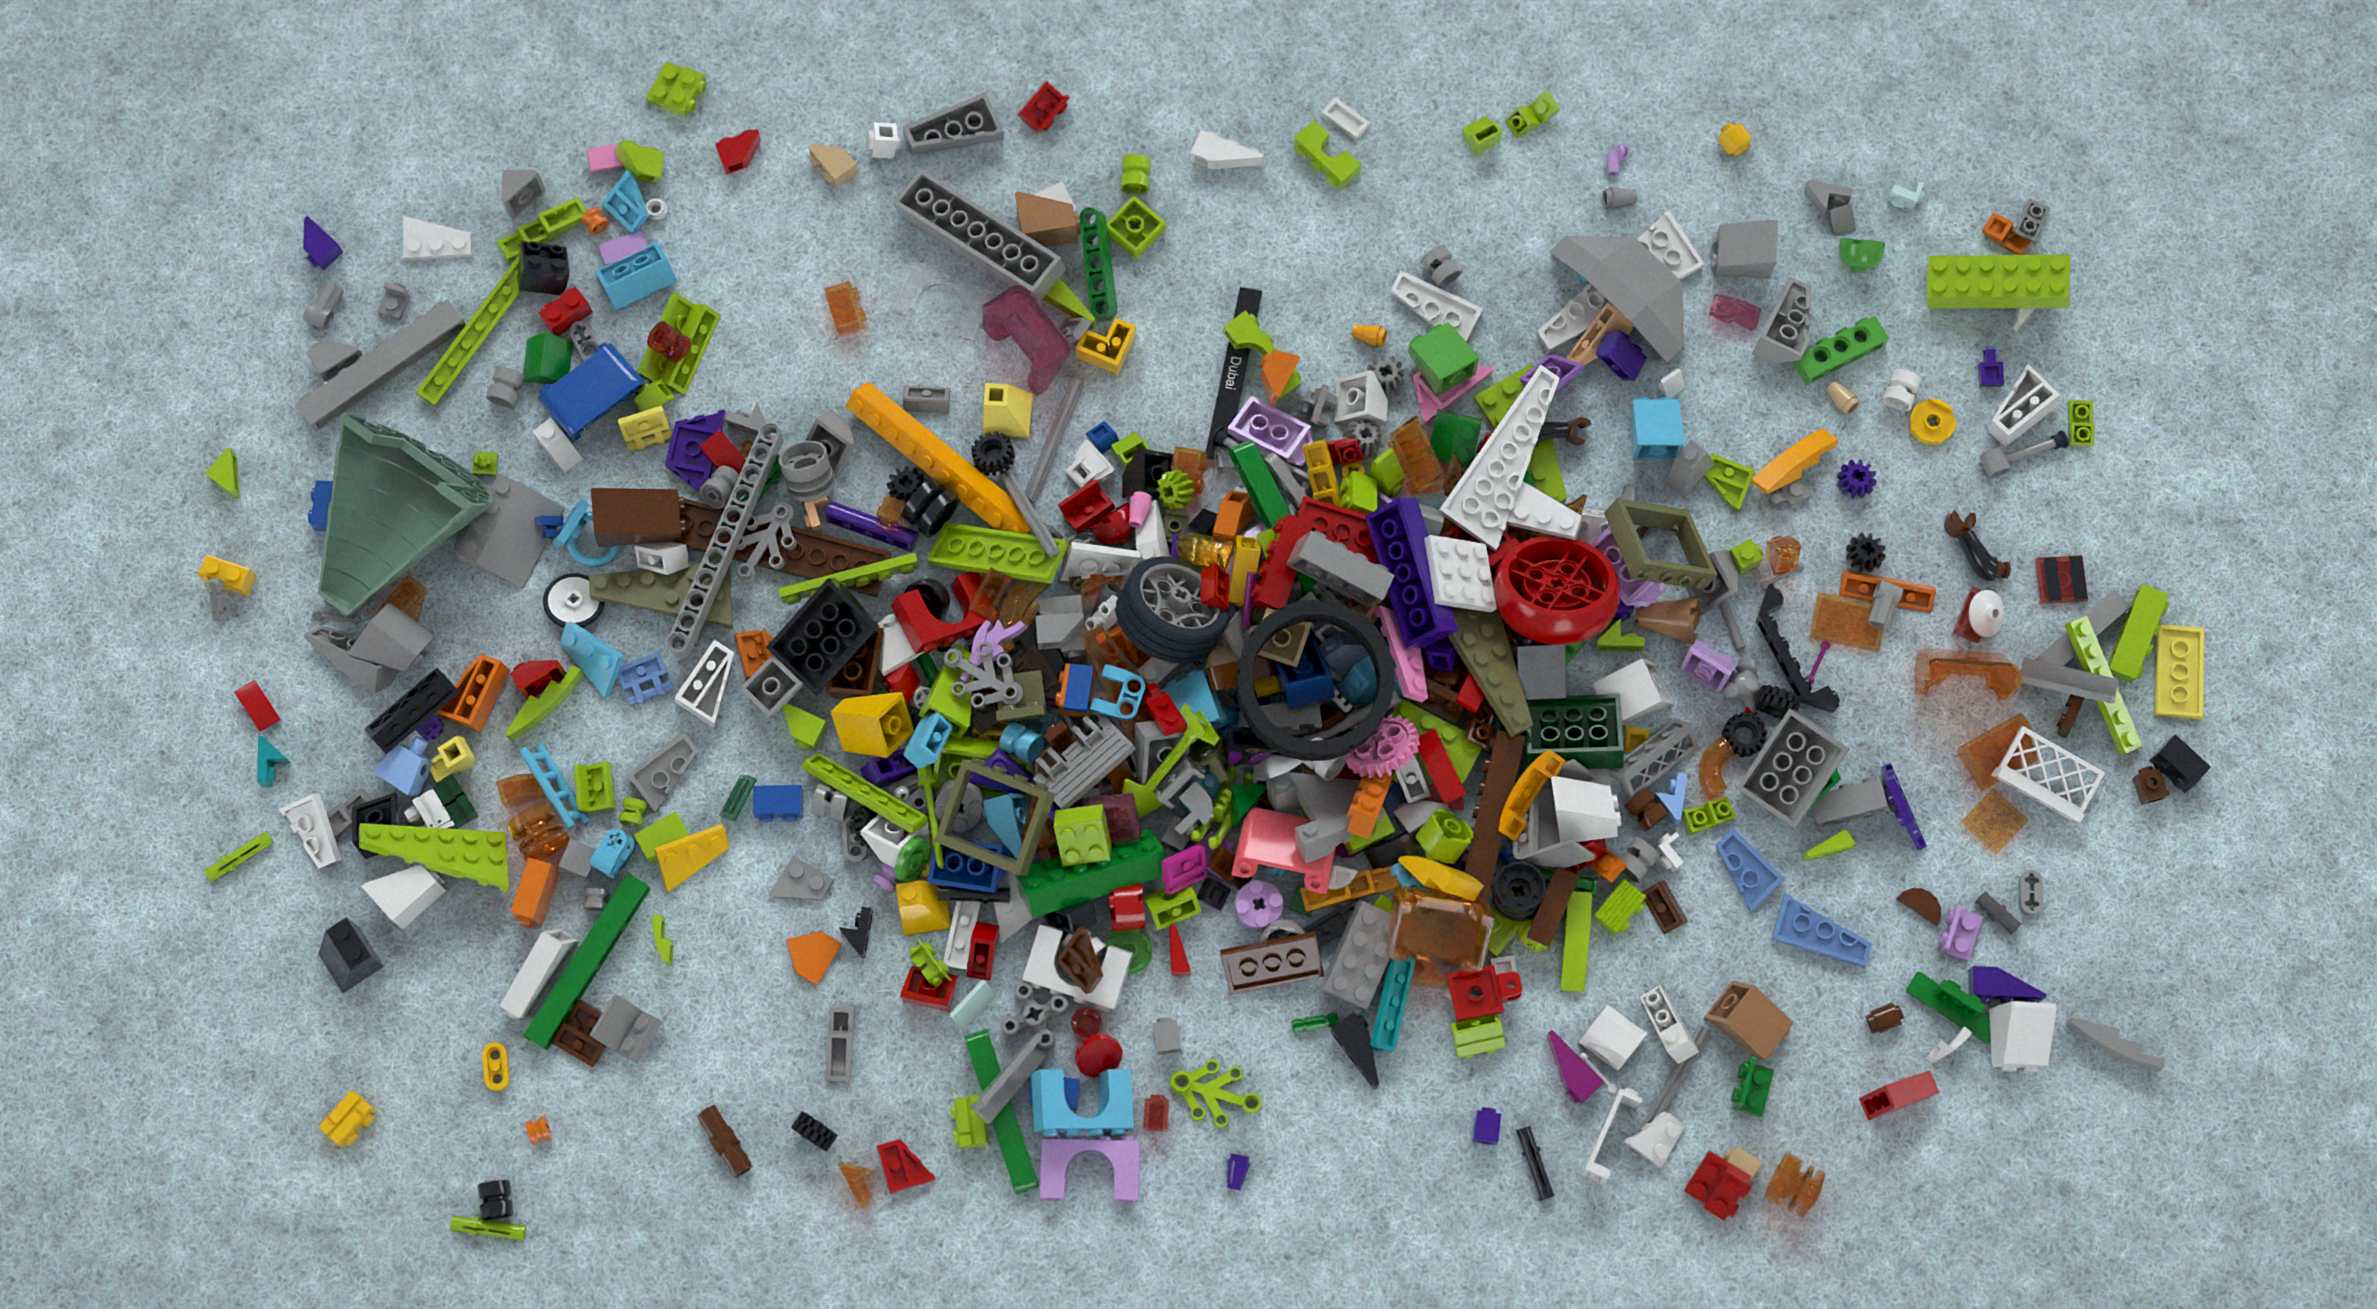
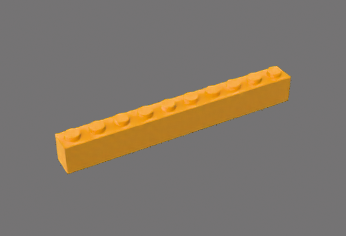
[845,382,1033,534]

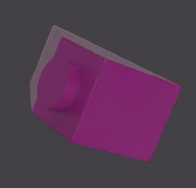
[1547,1030,1604,1105]

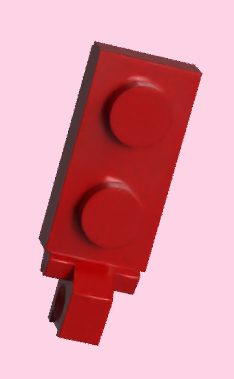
[1145,682,1187,737]

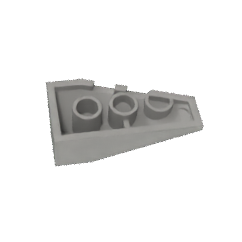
[1134,721,1189,819]

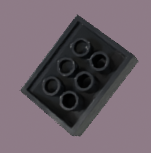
[766,578,880,696]

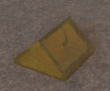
[1176,532,1235,571]

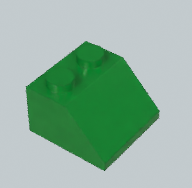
[1427,409,1483,468]

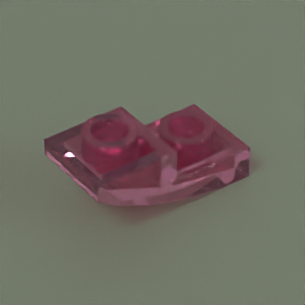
[1709,294,1761,331]

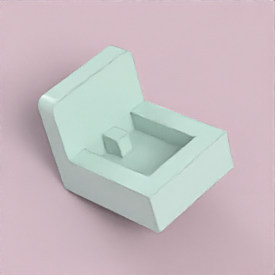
[1887,182,1925,210]

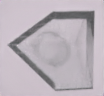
[1211,446,1245,494]

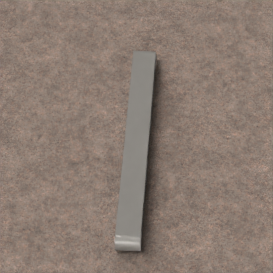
[667,422,783,659]

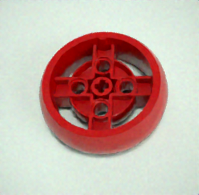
[1493,536,1621,645]

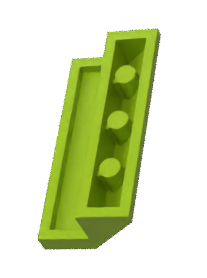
[636,293,721,395]

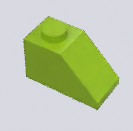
[1368,447,1405,497]
[782,703,828,751]

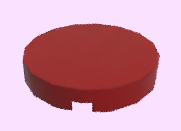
[1074,1033,1123,1078]

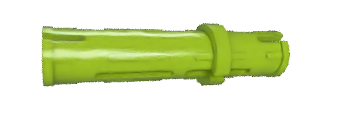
[204,831,274,882]
[450,1215,527,1241]

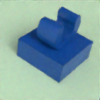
[535,515,564,538]

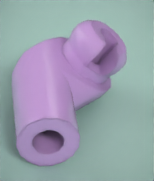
[1607,144,1630,175]

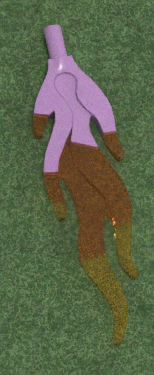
[960,542,1071,683]

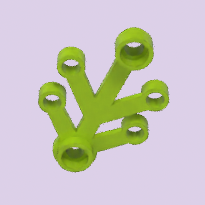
[1170,1059,1261,1128]

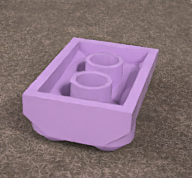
[1227,396,1313,466]
[1591,526,1666,607]

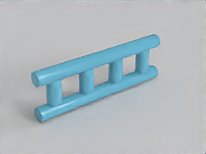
[519,743,591,830]

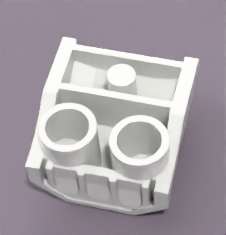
[1578,1005,1647,1072]

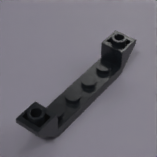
[1756,583,1840,713]

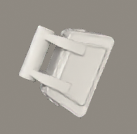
[1065,440,1116,488]

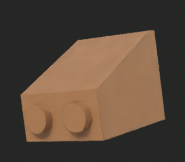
[1015,192,1081,247]
[1703,981,1794,1060]

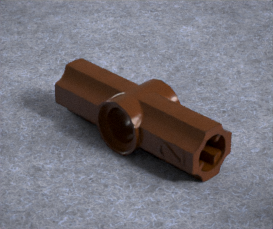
[697,1105,753,1178]

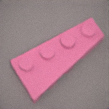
[1374,606,1428,702]

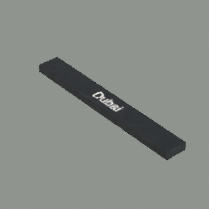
[1205,287,1262,463]

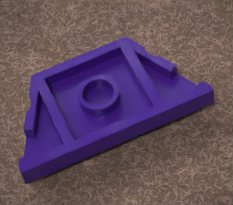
[665,410,726,493]
[1882,763,1927,850]

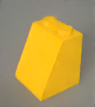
[830,692,914,758]

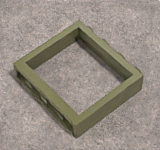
[1604,498,1717,590]
[934,757,1056,875]

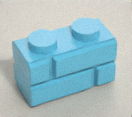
[903,712,953,769]

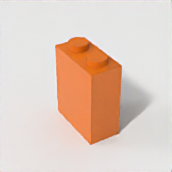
[510,858,560,929]

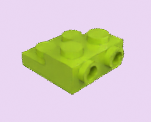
[645,61,707,118]

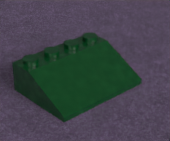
[1526,694,1624,769]

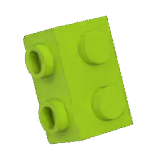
[573,761,615,814]

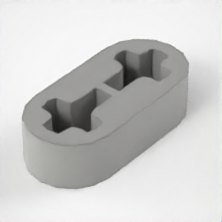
[2019,870,2043,916]

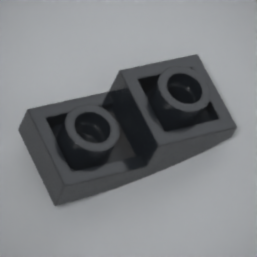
[1363,831,1418,870]

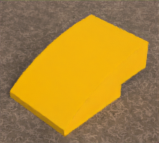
[1398,856,1484,901]

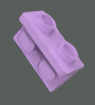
[1938,904,1983,962]

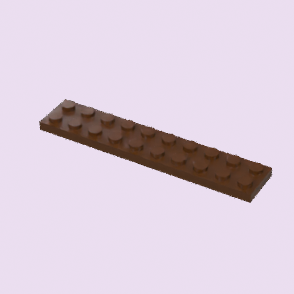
[672,498,891,597]

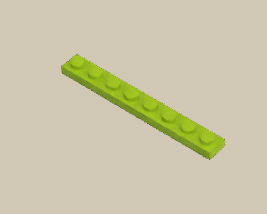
[416,255,522,407]

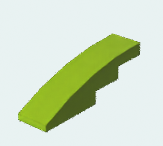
[497,197,587,263]
[505,665,584,742]
[1560,891,1592,992]

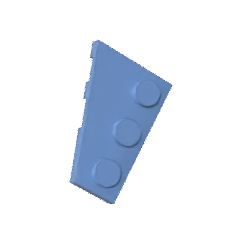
[1715,828,1785,912]

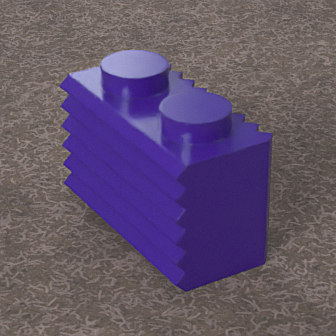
[1595,331,1647,381]

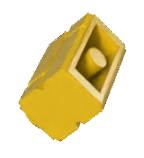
[198,555,257,597]
[318,1089,377,1148]

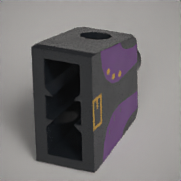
[1223,726,1274,766]

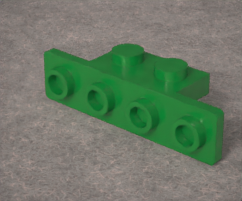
[1906,971,1991,1044]

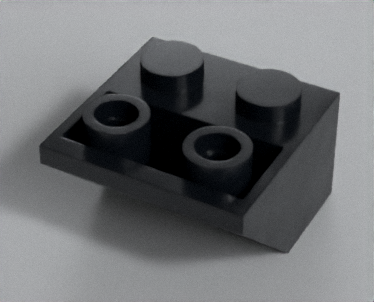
[517,241,569,296]

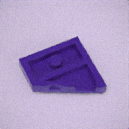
[969,747,1034,794]

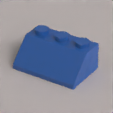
[927,840,1011,893]

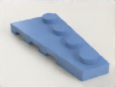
[1771,893,1872,968]

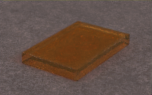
[1809,592,1883,653]

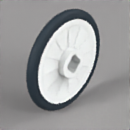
[543,573,605,628]

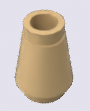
[1826,381,1860,415]

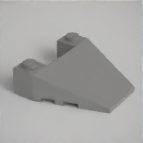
[1266,772,1384,863]

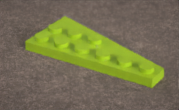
[1473,363,1567,503]
[359,823,509,893]

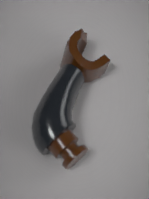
[1534,417,1592,447]
[1944,509,2011,582]

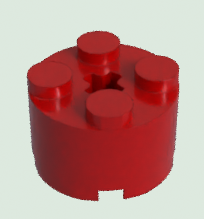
[1108,883,1145,931]

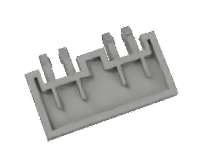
[1033,716,1136,810]

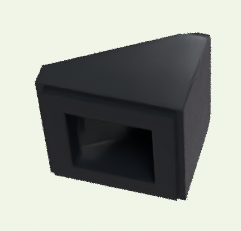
[1197,878,1231,911]

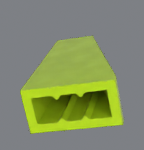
[918,644,974,739]

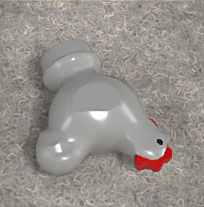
[1723,658,1760,715]

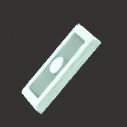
[950,979,996,1029]

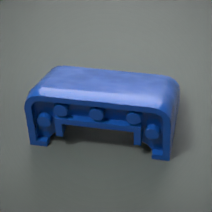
[538,343,645,443]

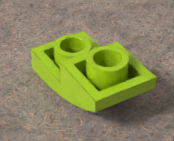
[2068,400,2095,447]
[1681,796,1736,835]

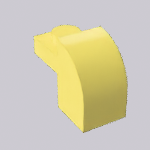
[430,736,476,784]

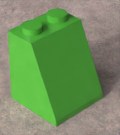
[1408,322,1479,396]

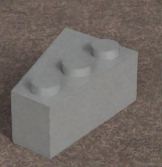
[1813,777,1893,827]

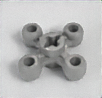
[1001,982,1069,1050]

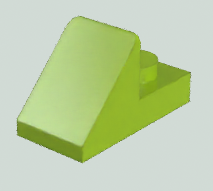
[1595,619,1645,652]

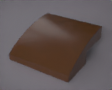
[552,1000,607,1067]

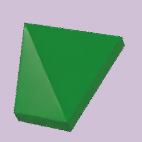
[1231,784,1267,828]

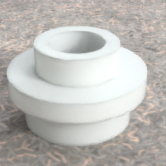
[645,198,668,221]

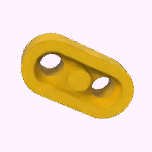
[482,1042,510,1092]

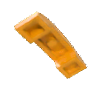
[1498,749,1566,842]

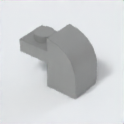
[1174,781,1213,835]

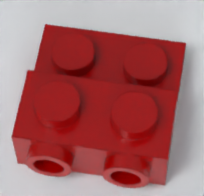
[1684,1150,1752,1221]

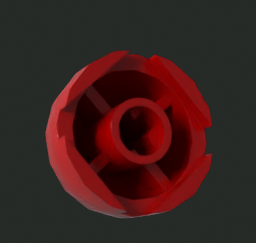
[1089,502,1135,546]

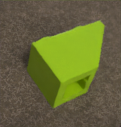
[614,140,665,184]

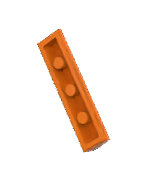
[1838,569,1936,613]

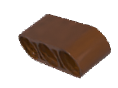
[1206,655,1277,691]

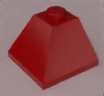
[509,660,567,699]

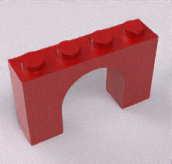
[891,572,1002,654]

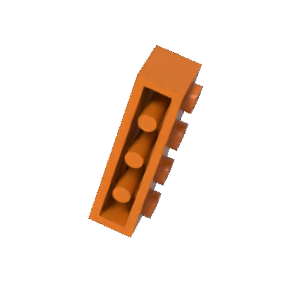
[1347,769,1395,839]

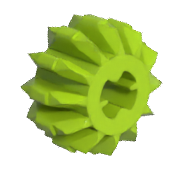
[1156,470,1196,510]

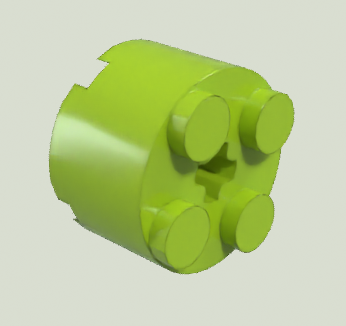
[1416,809,1473,864]

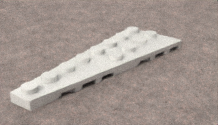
[1537,210,1705,353]
[1438,365,1560,551]

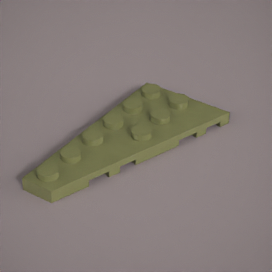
[589,564,733,629]
[1447,607,1533,737]

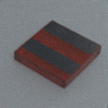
[2035,555,2088,604]

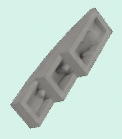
[2066,1018,2165,1072]

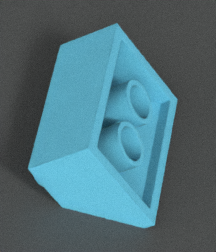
[595,242,677,311]

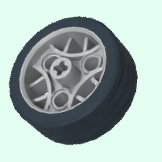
[1115,556,1231,664]

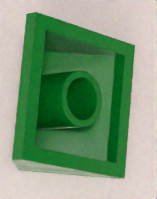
[523,332,573,384]

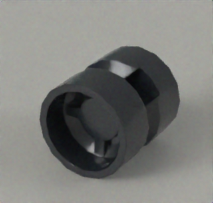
[478,1180,514,1220]

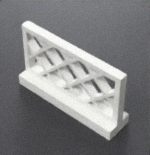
[1991,726,2105,823]

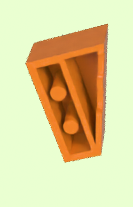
[435,654,510,733]

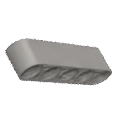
[2035,590,2131,666]

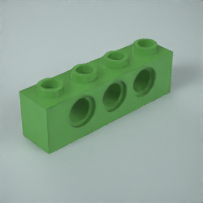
[1792,316,1889,386]

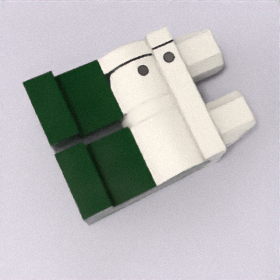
[404,774,479,829]

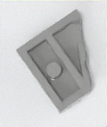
[769,856,834,901]

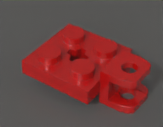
[1446,965,1522,1022]

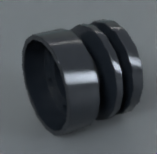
[1492,862,1546,921]

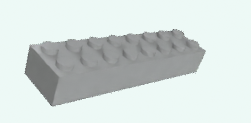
[893,169,1066,304]

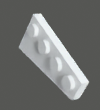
[1390,271,1483,342]

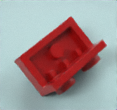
[1017,81,1070,133]
[1058,480,1116,534]

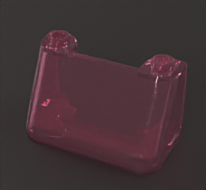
[982,285,1070,396]

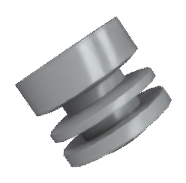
[779,441,835,502]

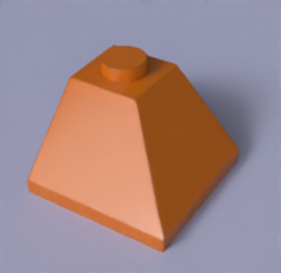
[1259,349,1300,407]

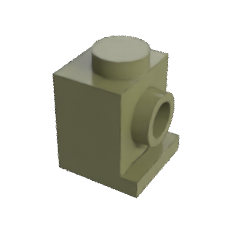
[1163,508,1189,546]

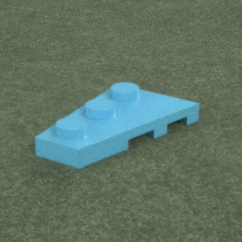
[559,621,624,697]

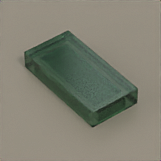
[719,775,757,821]

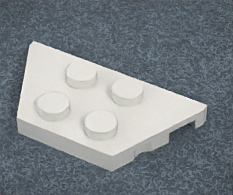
[994,857,1037,942]

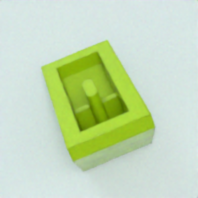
[205,448,240,498]

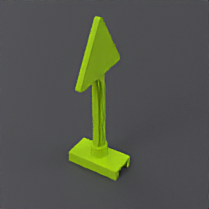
[1116,703,1220,828]

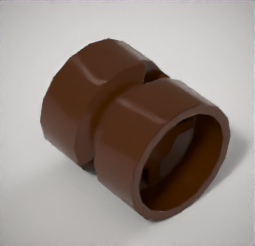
[1624,787,1669,832]

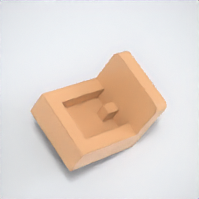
[803,496,829,533]

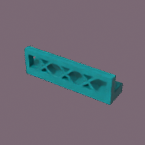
[1370,952,1416,1052]

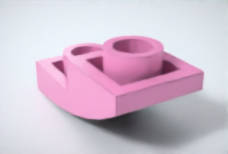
[586,144,624,172]

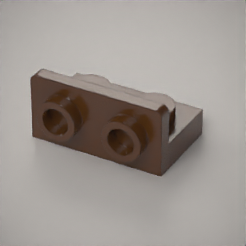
[1414,677,1465,725]

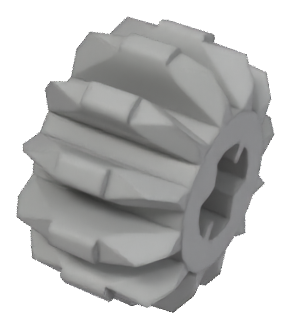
[1367,355,1405,395]
[1343,419,1382,458]

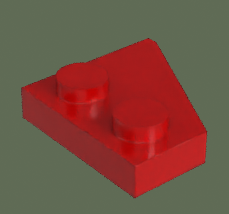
[876,1139,936,1194]

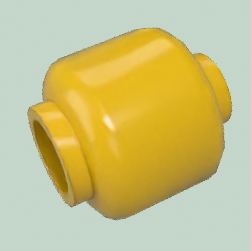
[1718,122,1752,157]

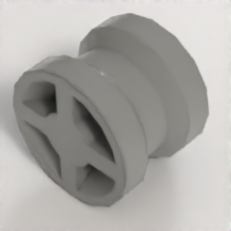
[583,888,609,911]

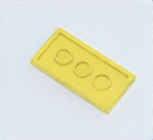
[2154,624,2204,720]

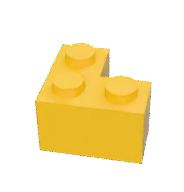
[1075,318,1137,375]

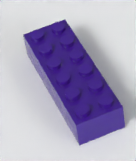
[1365,498,1459,648]

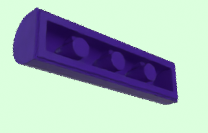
[825,501,919,552]

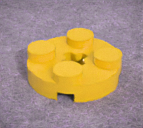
[1909,399,1957,445]

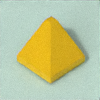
[1624,725,1650,752]

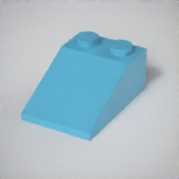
[982,794,1041,864]

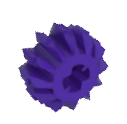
[1837,459,1877,499]

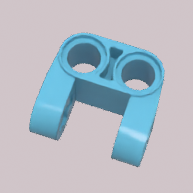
[1090,664,1145,721]
[589,829,636,880]

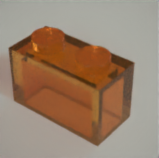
[824,281,867,336]

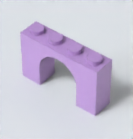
[1040,1135,1140,1203]

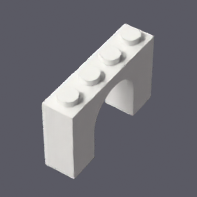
[1022,923,1134,1012]

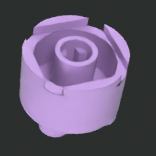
[1235,880,1283,932]

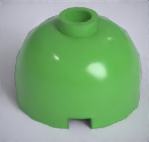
[1839,238,1885,273]

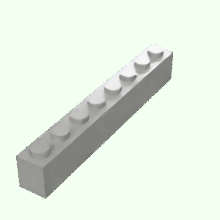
[295,299,466,432]

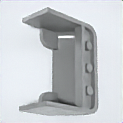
[1513,759,1596,869]

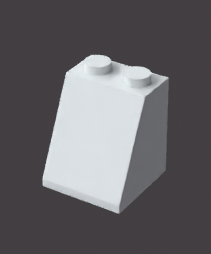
[1592,658,1674,725]
[1551,776,1622,842]
[361,864,446,929]
[1989,1001,2057,1073]

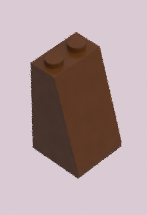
[591,488,686,547]

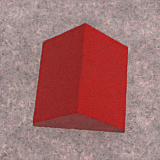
[900,966,958,1012]

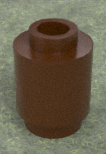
[1865,1002,1904,1034]

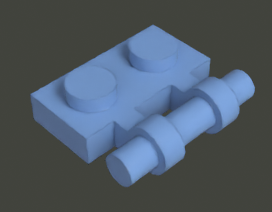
[618,652,674,706]

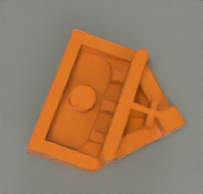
[734,629,774,680]
[786,931,842,985]

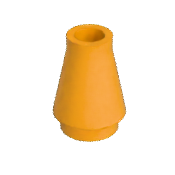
[1352,324,1387,348]

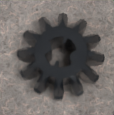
[887,465,925,505]
[1846,533,1886,573]

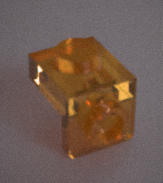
[876,496,906,526]

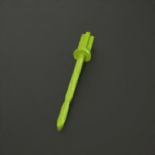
[917,764,944,869]

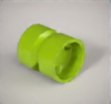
[1120,154,1151,194]

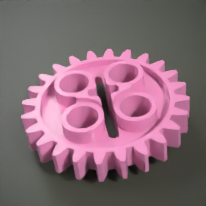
[1343,714,1420,778]

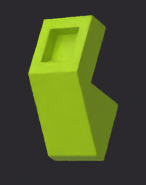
[1505,91,1561,138]

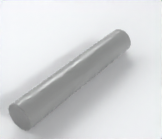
[1719,599,1745,650]

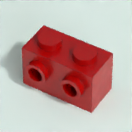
[538,286,593,336]

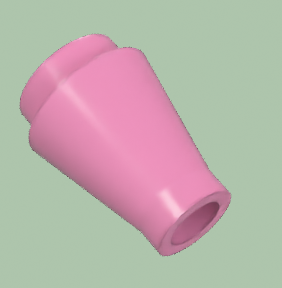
[1128,491,1153,528]

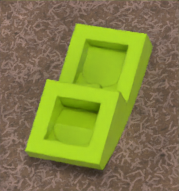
[652,914,674,966]

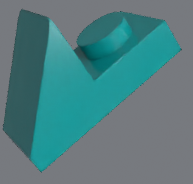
[257,736,291,787]

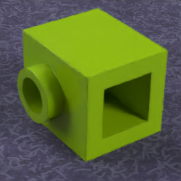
[634,380,676,412]
[1729,539,1763,576]

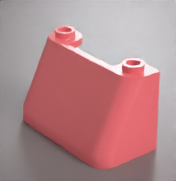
[1232,808,1336,894]

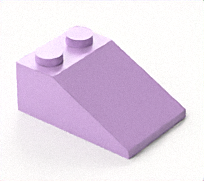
[1679,640,1737,693]

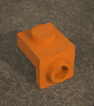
[1590,850,1627,883]

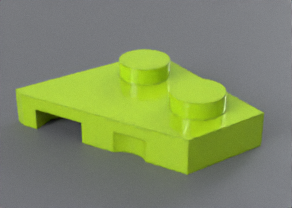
[1703,453,1755,512]

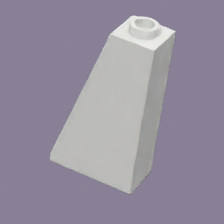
[500,929,578,1019]

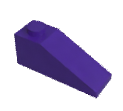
[860,748,934,788]

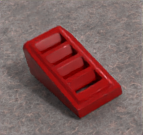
[1169,925,1191,976]

